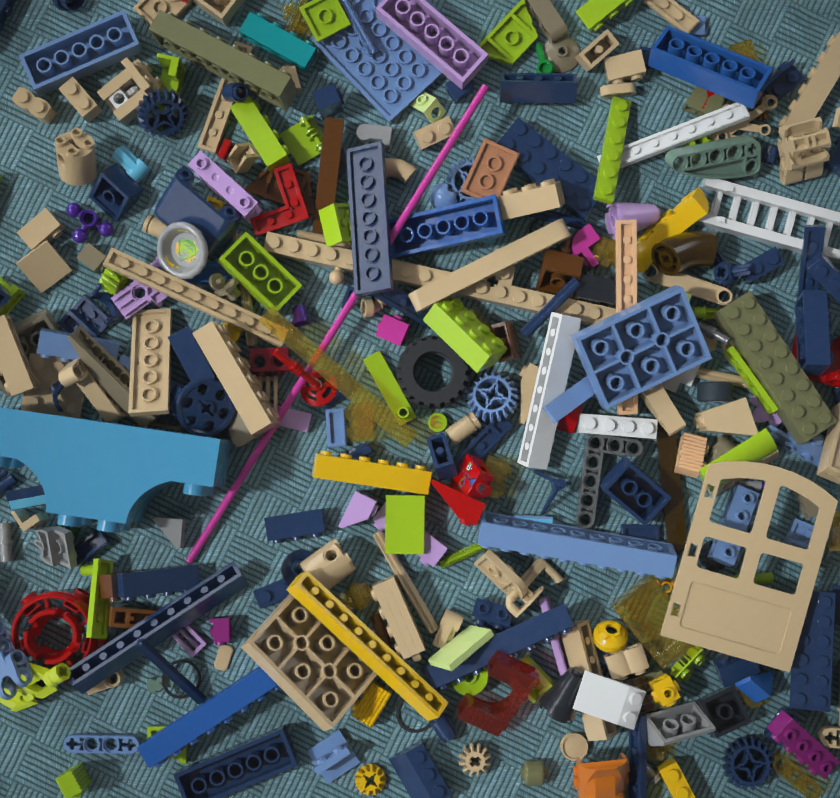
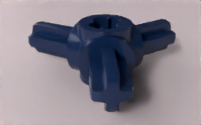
[714,249,753,301]

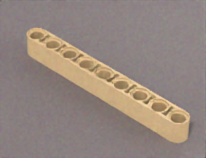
[408,218,571,313]

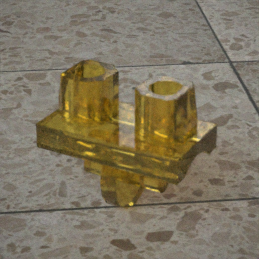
[281,0,308,34]

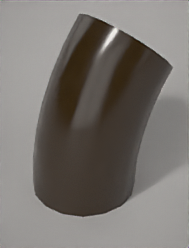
[651,231,717,276]

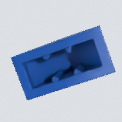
[735,672,774,703]

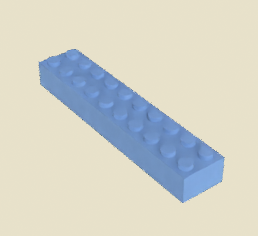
[478,511,677,579]

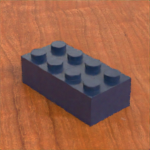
[795,290,833,376]

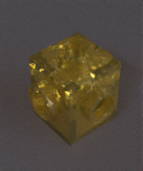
[593,235,616,267]
[339,581,373,611]

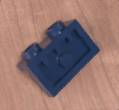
[764,59,806,103]

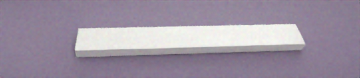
[597,102,750,169]

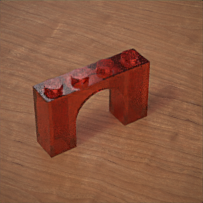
[457,650,540,737]

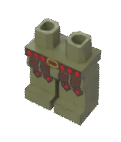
[622,668,672,713]

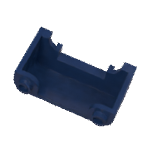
[155,165,243,258]

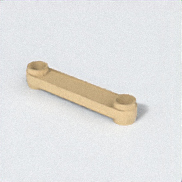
[642,264,733,306]

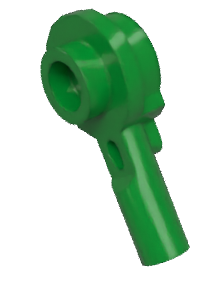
[535,42,555,73]

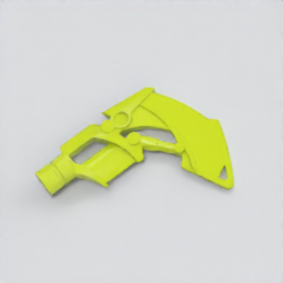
[0,662,71,712]

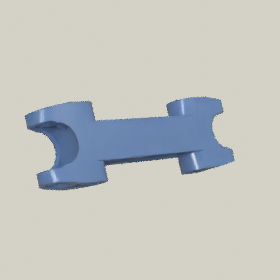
[0,616,33,700]

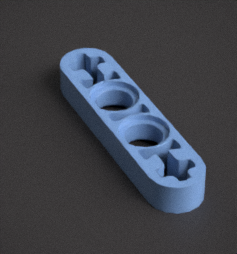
[63,733,141,754]

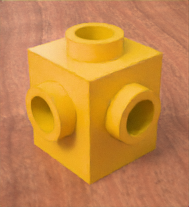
[648,673,681,707]

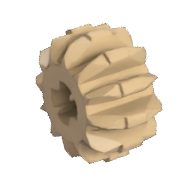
[459,743,491,777]

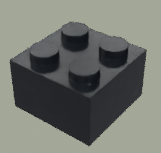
[572,272,616,307]
[694,685,751,738]

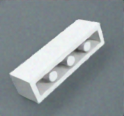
[576,413,658,440]

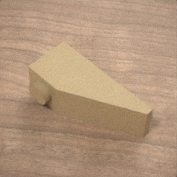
[519,363,539,425]
[638,384,686,436]

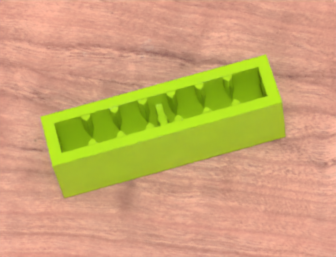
[699,428,777,492]

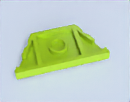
[478,0,538,66]

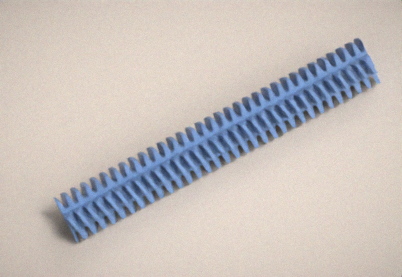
[338,0,377,57]

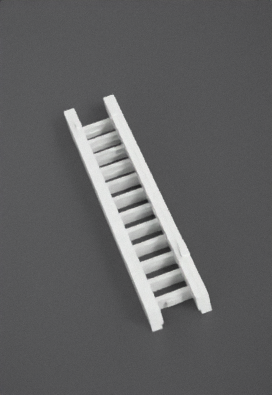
[694,178,840,264]

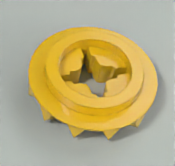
[355,764,386,796]

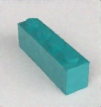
[239,12,317,73]

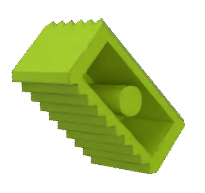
[55,762,92,798]

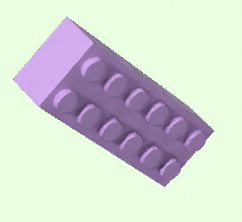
[376,0,488,90]

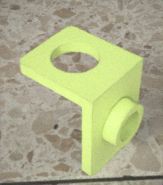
[410,92,446,123]

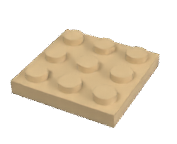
[21,353,84,419]

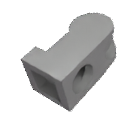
[356,124,393,150]

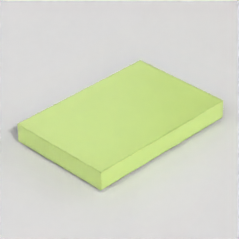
[428,625,494,671]

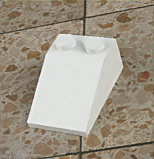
[573,670,646,730]

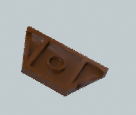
[245,168,315,215]

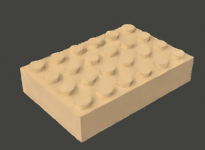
[241,594,377,731]

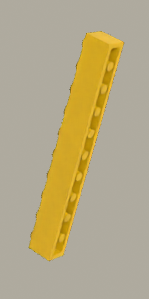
[286,570,449,721]

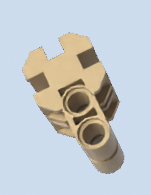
[777,117,831,185]

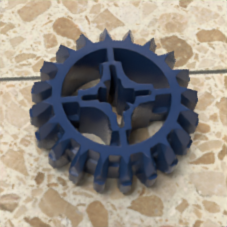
[137,87,189,138]
[722,736,775,790]

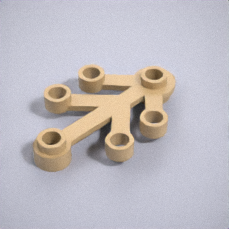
[712,94,778,141]

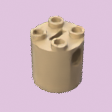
[55,128,97,186]
[299,538,356,590]

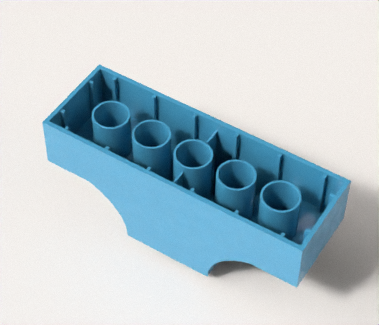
[0,407,232,533]

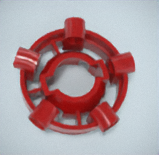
[10,588,108,683]

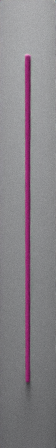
[186,84,489,564]

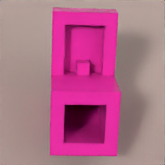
[570,223,600,270]

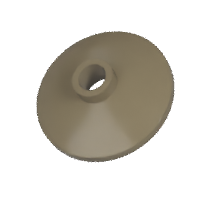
[544,36,580,73]

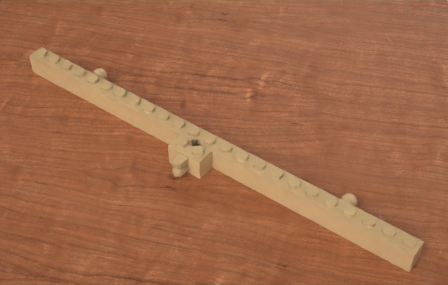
[264,232,719,352]

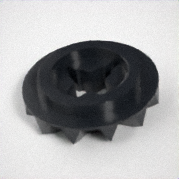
[699,540,726,571]

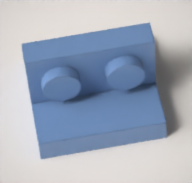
[307,728,361,784]

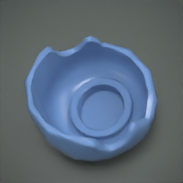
[430,183,458,208]

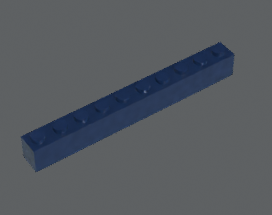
[69,561,249,694]

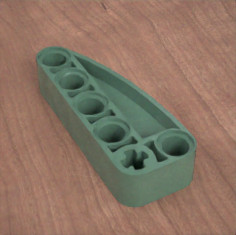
[665,135,761,179]

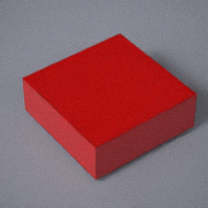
[217,139,234,163]

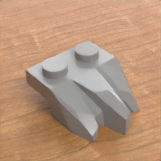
[34,526,77,569]

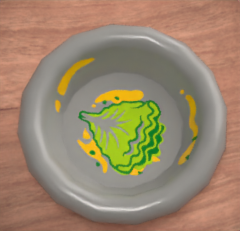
[157,221,208,280]

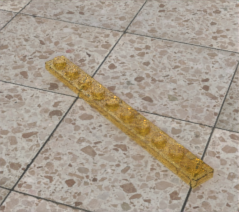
[258,306,418,449]

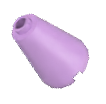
[605,202,661,240]

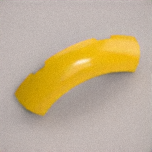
[637,187,709,273]

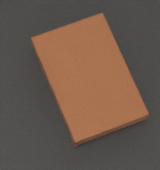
[461,138,520,199]

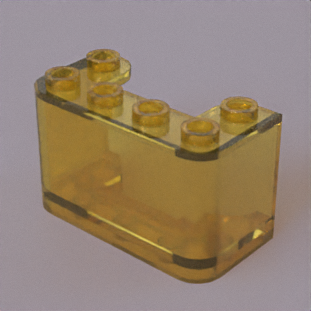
[610,576,694,669]

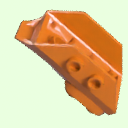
[573,753,630,798]

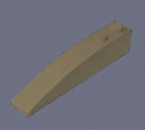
[68,325,158,428]

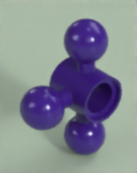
[66,202,114,244]

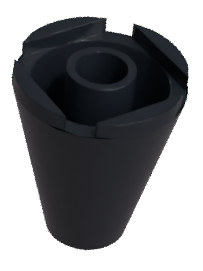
[538,666,584,724]

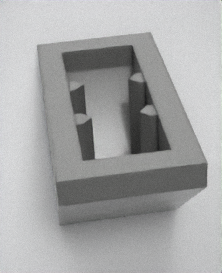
[152,516,186,549]

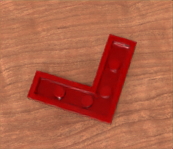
[250,163,310,237]

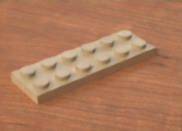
[128,308,172,417]

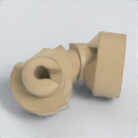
[360,298,386,318]

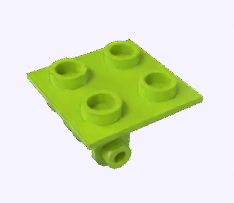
[279,115,323,166]
[669,645,707,683]

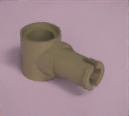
[704,435,736,465]

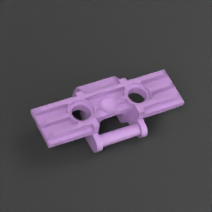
[111,256,168,320]

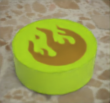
[428,413,447,432]

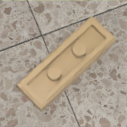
[644,0,700,34]

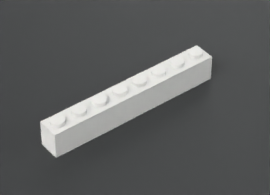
[517,312,581,470]

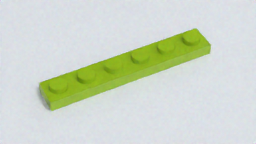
[593,96,631,205]

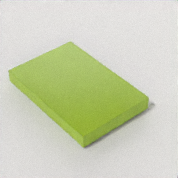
[385,495,425,554]

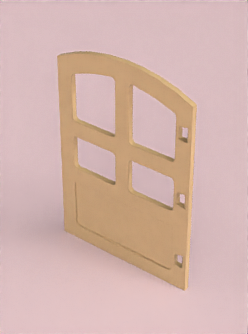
[660,461,838,672]

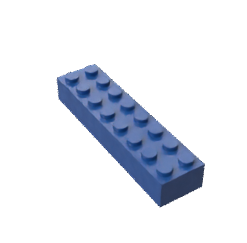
[137,666,280,768]

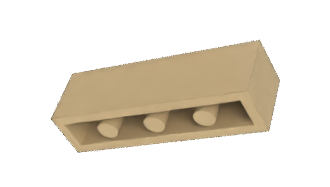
[0,314,39,396]

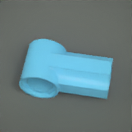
[112,145,151,183]

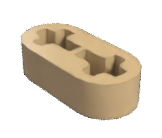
[600,83,636,99]

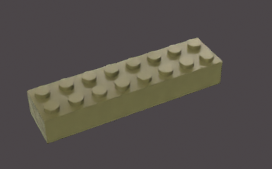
[149,10,298,111]
[712,291,837,445]

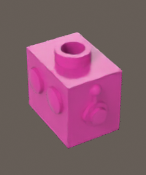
[376,314,411,346]

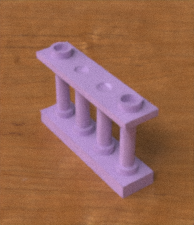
[188,151,264,225]

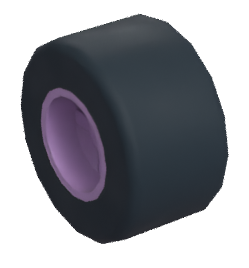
[697,382,733,402]

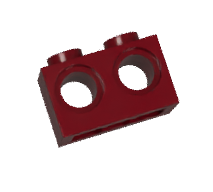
[249,347,291,377]

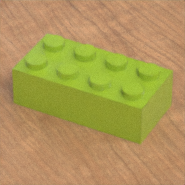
[218,232,302,316]
[423,296,508,373]

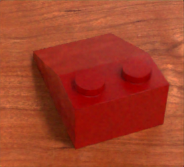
[431,479,486,527]

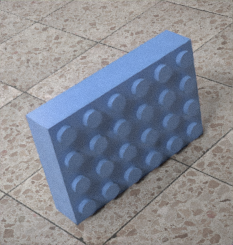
[570,285,712,409]

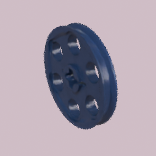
[175,378,235,437]

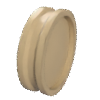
[560,732,588,761]

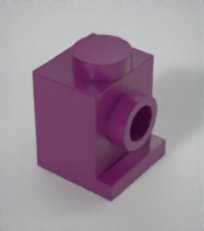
[209,616,232,646]

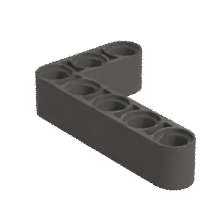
[575,434,643,528]

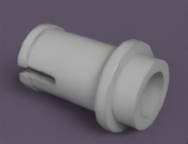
[646,763,661,785]

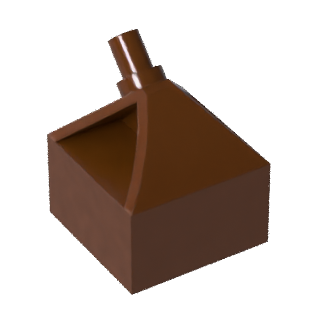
[535,237,584,298]

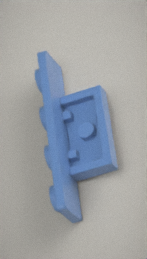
[766,425,825,468]

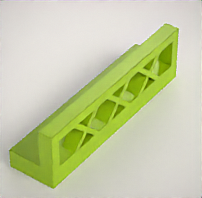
[723,346,778,414]

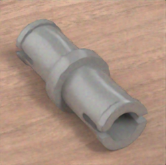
[0,523,14,562]

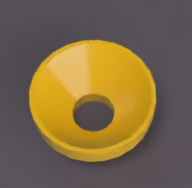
[593,620,628,653]

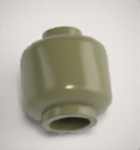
[520,760,549,786]

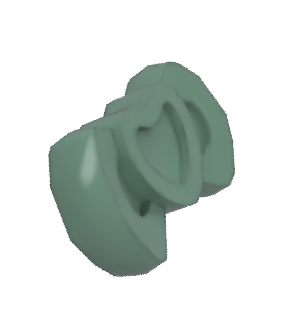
[147,675,175,693]

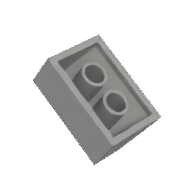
[647,701,716,746]

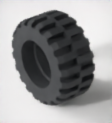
[397,335,470,410]

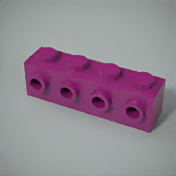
[767,710,840,779]

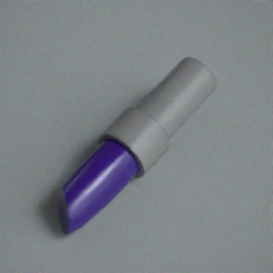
[739,480,765,490]

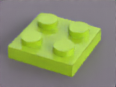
[299,0,351,43]

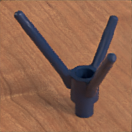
[533,469,572,514]

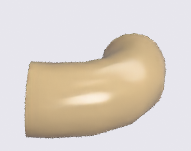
[385,158,417,184]

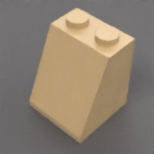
[693,397,758,437]

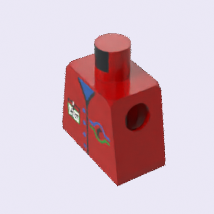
[450,454,494,500]

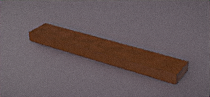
[312,117,345,234]

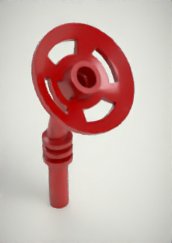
[273,349,338,407]

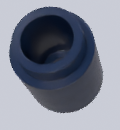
[222,82,249,102]
[430,713,458,743]

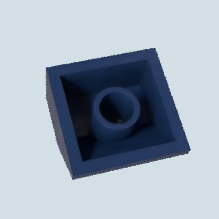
[89,164,143,223]

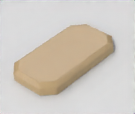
[214,645,234,671]

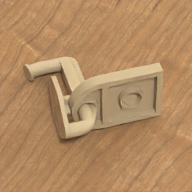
[474,549,565,618]

